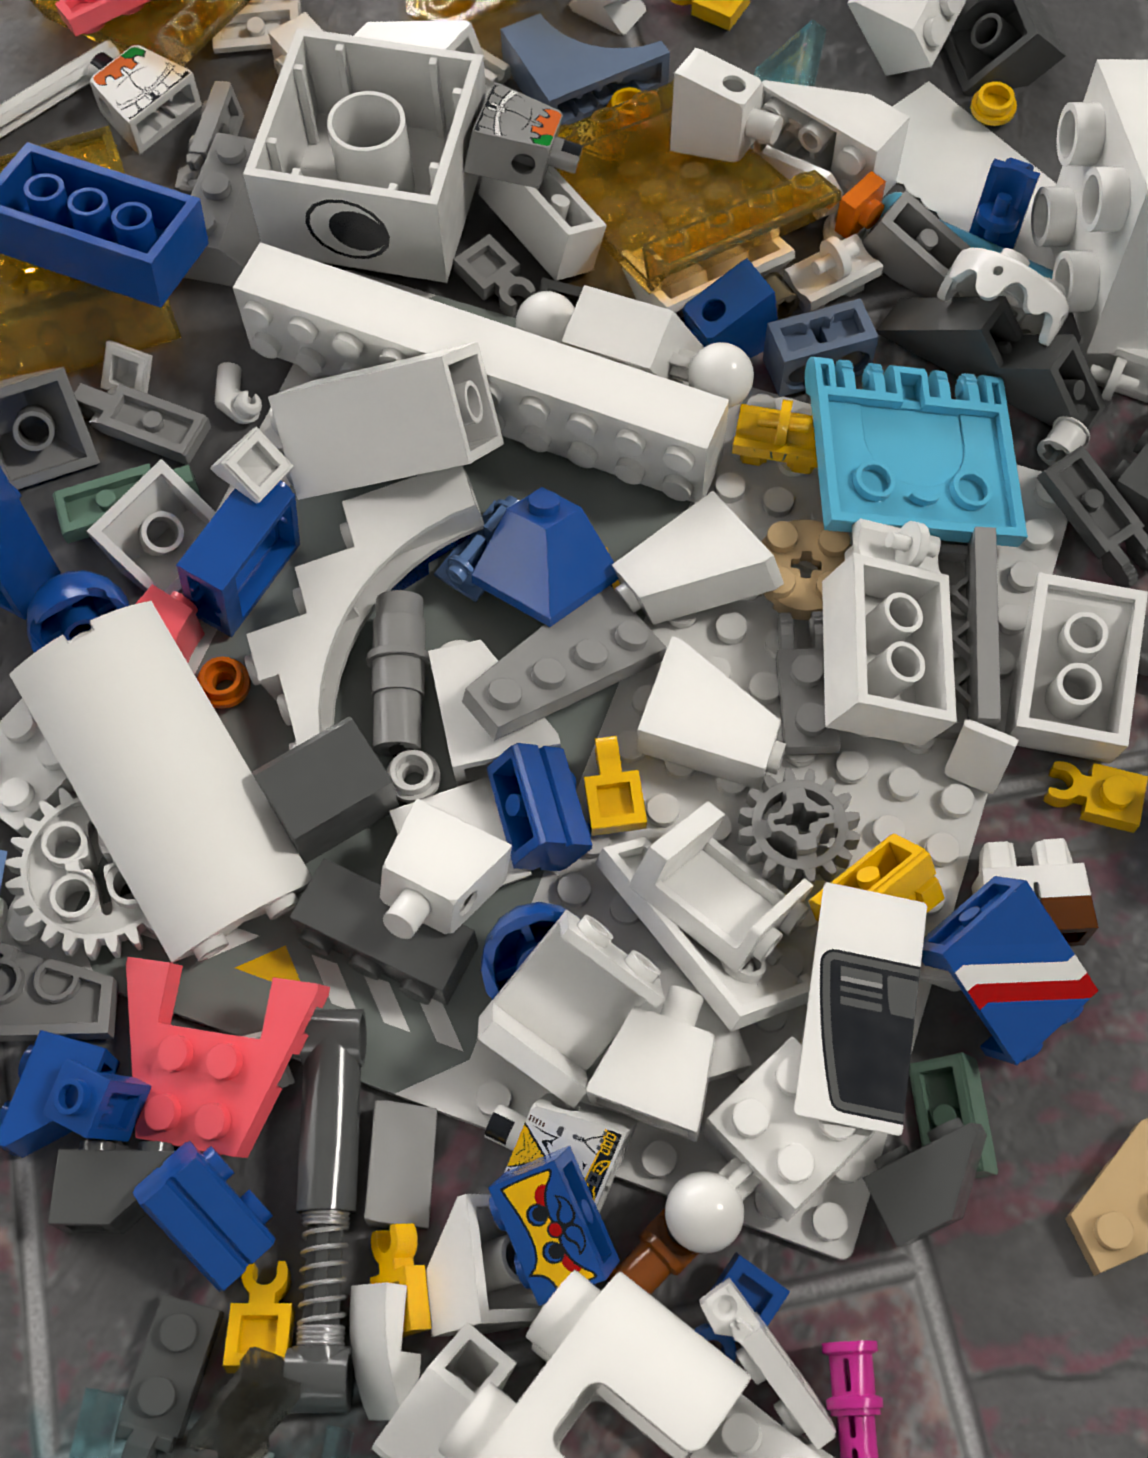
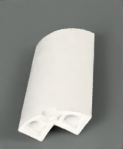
[9,601,312,963]

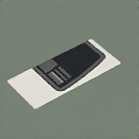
[794,882,927,1136]

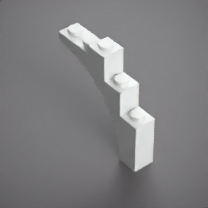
[244,465,484,750]

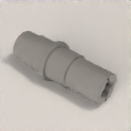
[367,590,431,757]

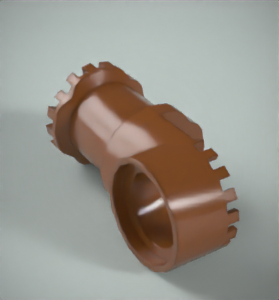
[606,1208,700,1295]

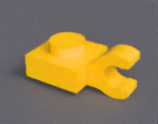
[584,736,647,836]

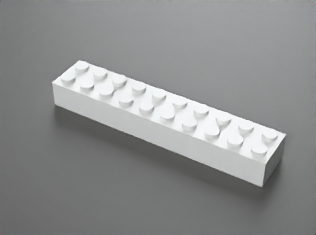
[233,242,729,503]

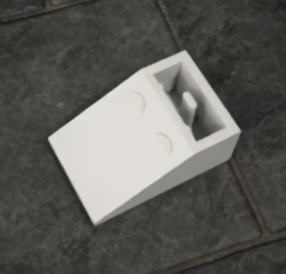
[753,80,910,197]

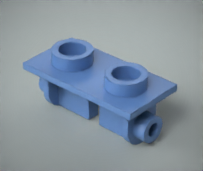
[434,496,519,602]

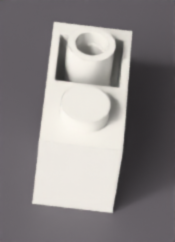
[371,1322,517,1458]

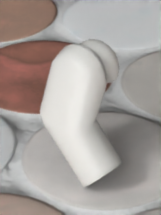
[214,362,262,424]

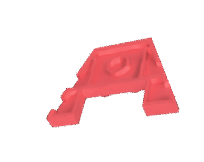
[126,957,330,1158]

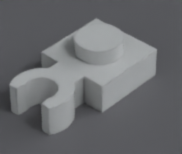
[453,234,535,317]

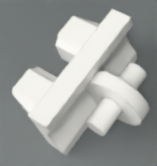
[783,234,883,313]
[1079,334,1148,403]
[844,518,941,573]

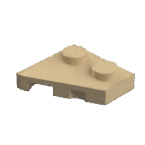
[1065,1118,1148,1276]

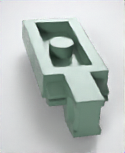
[53,463,200,544]

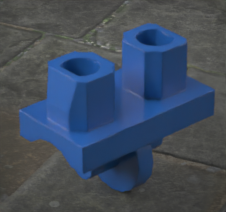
[969,158,1041,250]

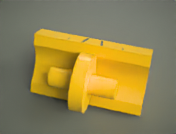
[732,399,818,475]

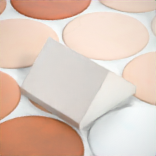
[86,459,216,595]

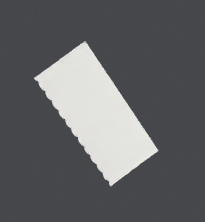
[893,81,1056,270]

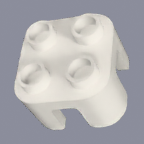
[439,1270,752,1458]

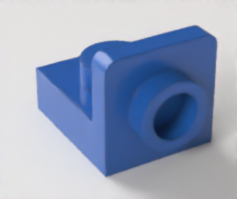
[43,1060,152,1142]

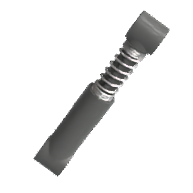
[282,1009,367,1414]

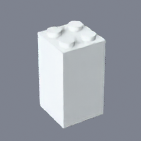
[268,342,504,500]

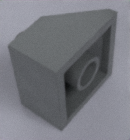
[944,0,1066,96]

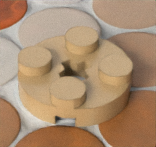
[760,519,852,620]

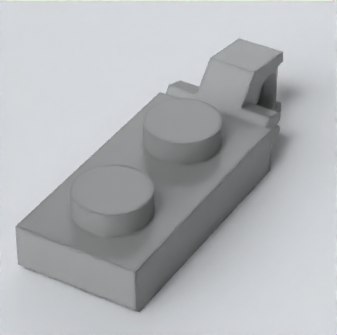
[175,81,244,195]
[74,383,211,465]

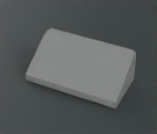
[365,1100,438,1230]

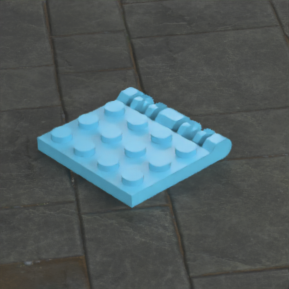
[804,356,1028,547]

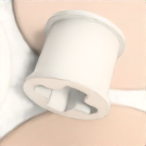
[1037,416,1090,466]

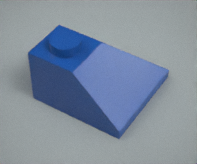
[471,487,619,627]

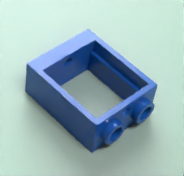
[176,480,300,638]

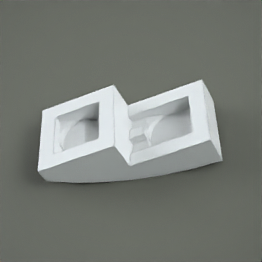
[350,1282,421,1421]

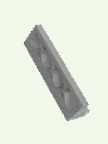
[935,527,1001,740]

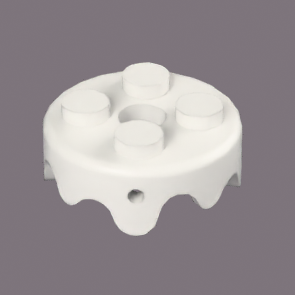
[937,247,1069,347]

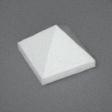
[100,340,153,393]

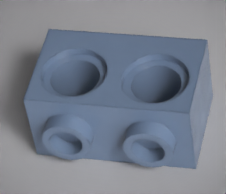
[763,298,879,397]

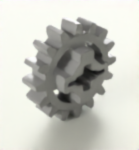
[738,768,861,889]

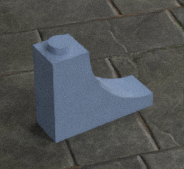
[500,13,670,130]

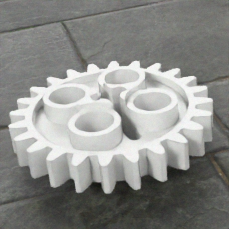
[5,788,156,961]

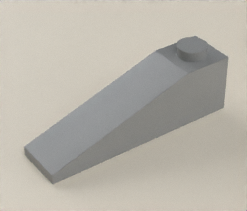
[862,190,1031,334]

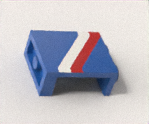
[921,876,1099,1065]

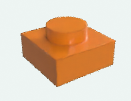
[835,171,886,239]

